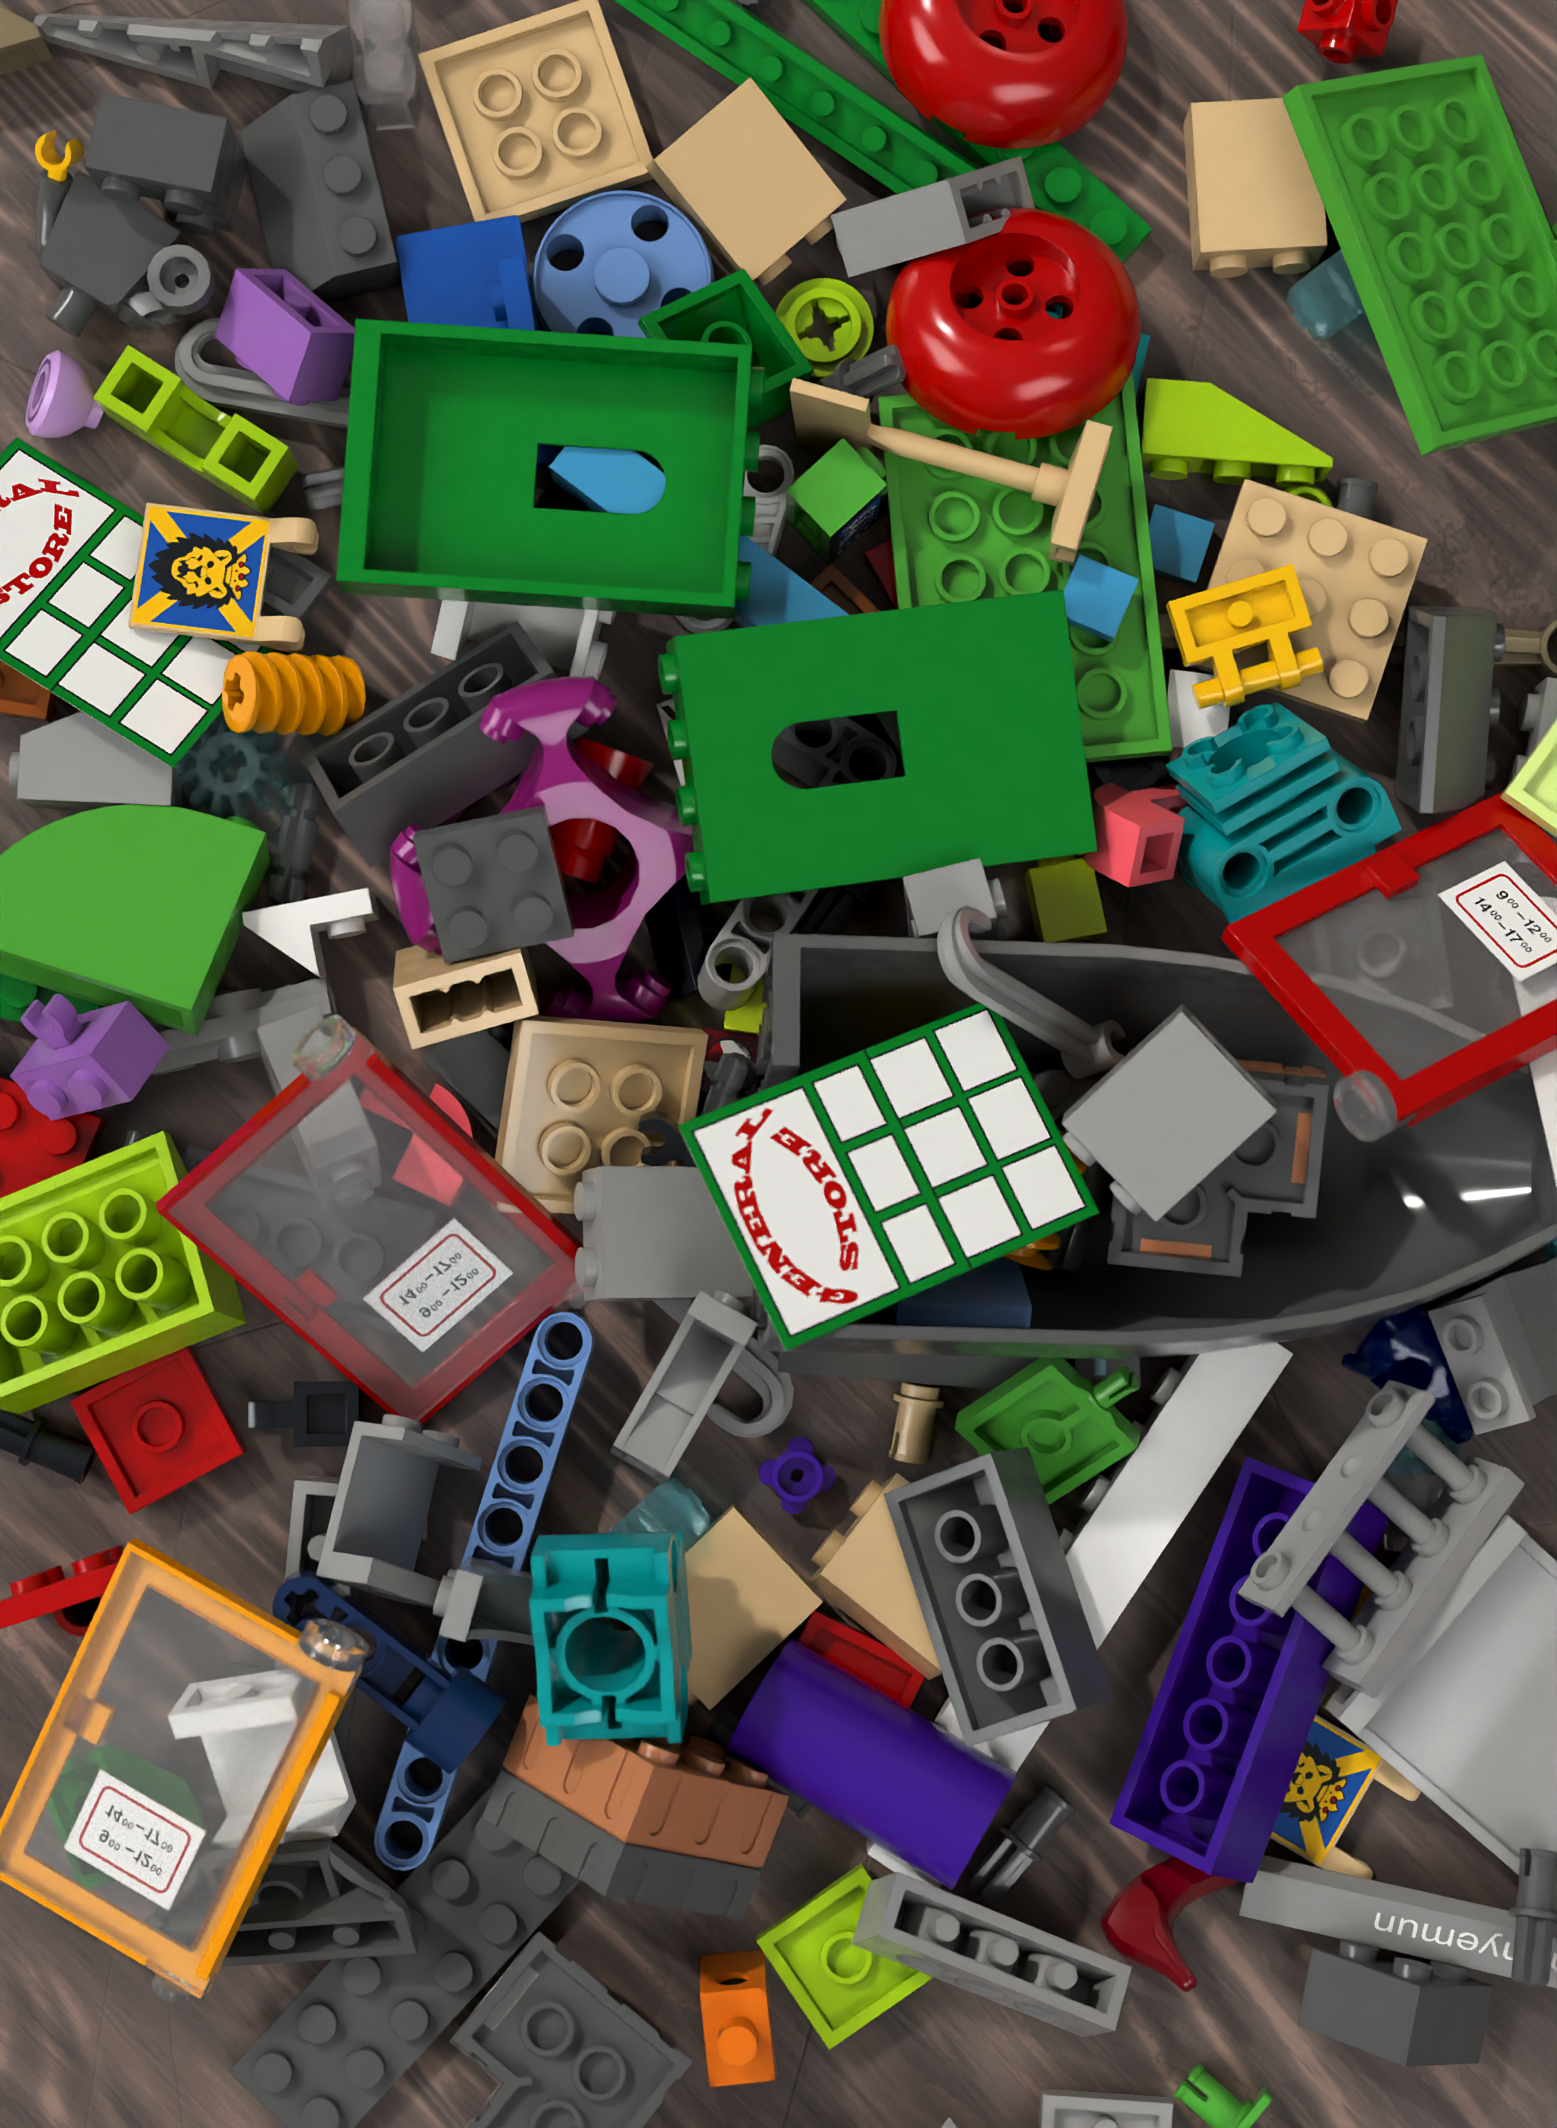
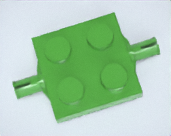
[955,1358,1140,1505]

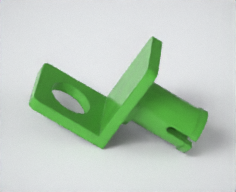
[1173,2063,1273,2128]

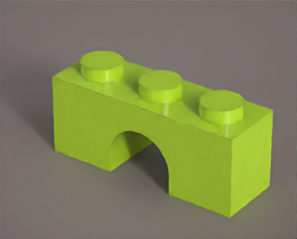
[93,345,300,517]

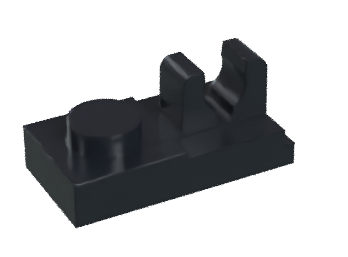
[645,873,732,1002]

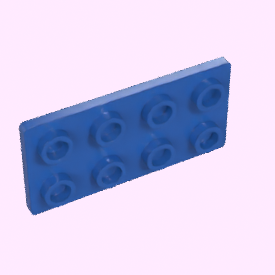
[395,215,560,467]

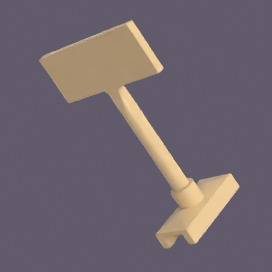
[789,378,1113,566]

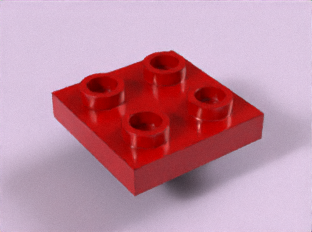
[0,1545,124,1636]

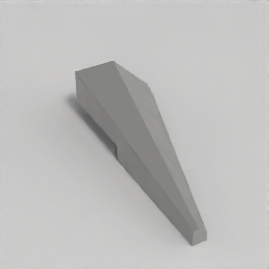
[33,13,355,92]

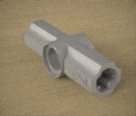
[147,977,341,1075]

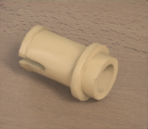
[888,1382,944,1464]

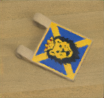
[128,503,319,653]
[1270,1714,1421,1880]

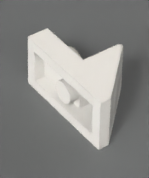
[242,888,380,978]

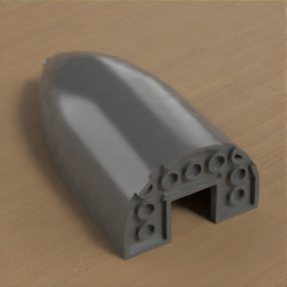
[753,933,1557,1359]

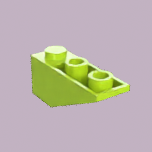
[1138,378,1333,489]

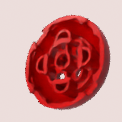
[879,0,1128,149]
[886,207,1141,440]

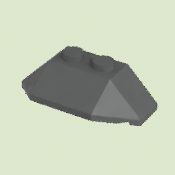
[147,1840,419,1971]

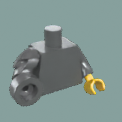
[35,130,215,338]

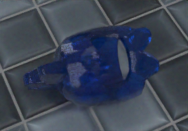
[1341,1300,1474,1444]

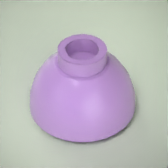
[25,350,103,438]

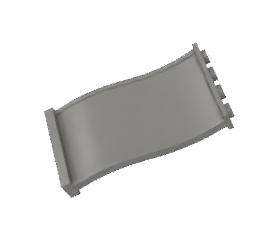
[1320,1514,1557,1875]

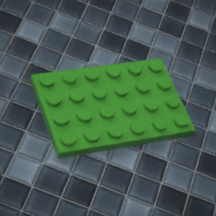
[1282,54,1557,456]
[877,373,1173,763]

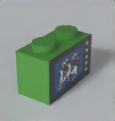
[786,438,888,565]

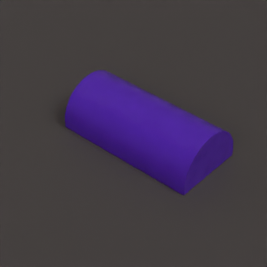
[726,1639,1018,1890]

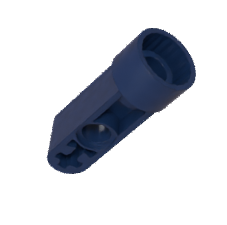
[272,1570,506,1774]

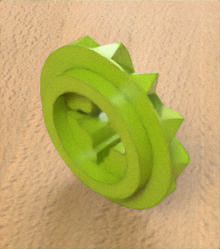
[775,278,874,380]

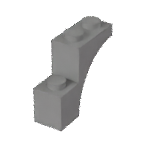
[610,1290,758,1484]
[432,1556,615,1646]

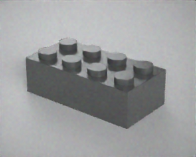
[302,621,589,868]

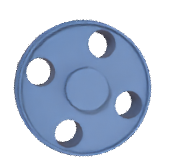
[531,190,715,338]

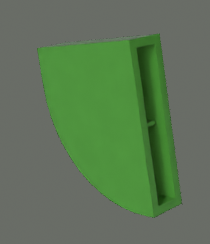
[0,804,271,1036]

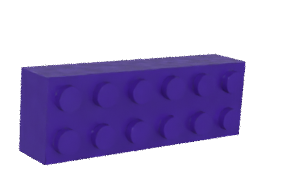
[1109,1456,1388,1884]

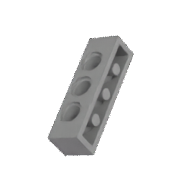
[851,1872,1132,2038]

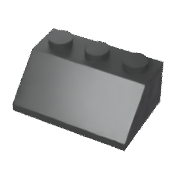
[240,80,402,303]
[1394,605,1505,814]

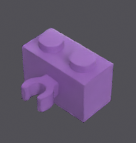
[214,268,355,406]
[10,994,170,1121]

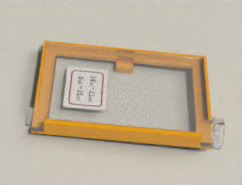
[0,1538,369,2004]

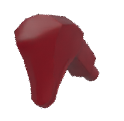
[1100,1850,1268,1993]

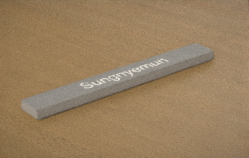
[1239,1855,1557,1988]

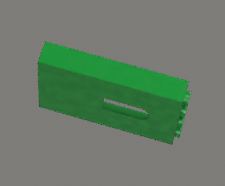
[336,319,765,619]
[658,590,1098,905]

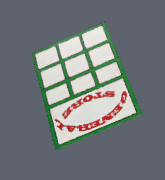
[0,437,272,769]
[677,1003,1100,1351]

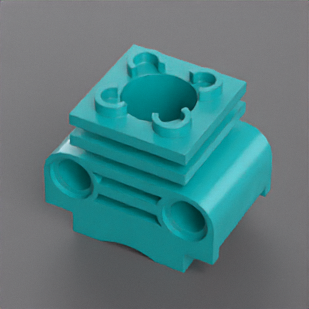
[1166,701,1402,924]
[529,1531,692,1746]

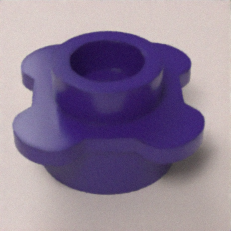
[759,1437,835,1514]

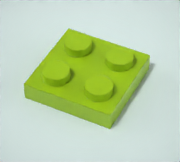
[756,1862,934,2050]

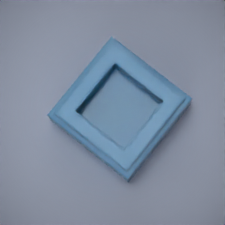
[1148,504,1215,587]
[1064,554,1139,643]

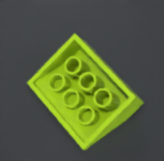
[0,1130,247,1414]

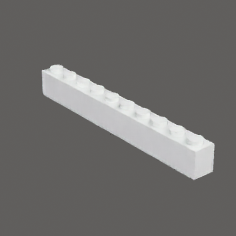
[866,1343,1293,1888]

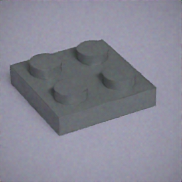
[413,805,575,963]

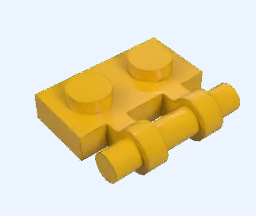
[1166,563,1324,709]

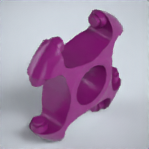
[390,677,694,1024]

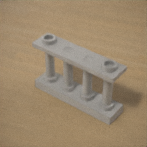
[1238,1379,1525,1699]

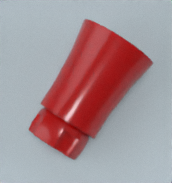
[550,737,654,884]

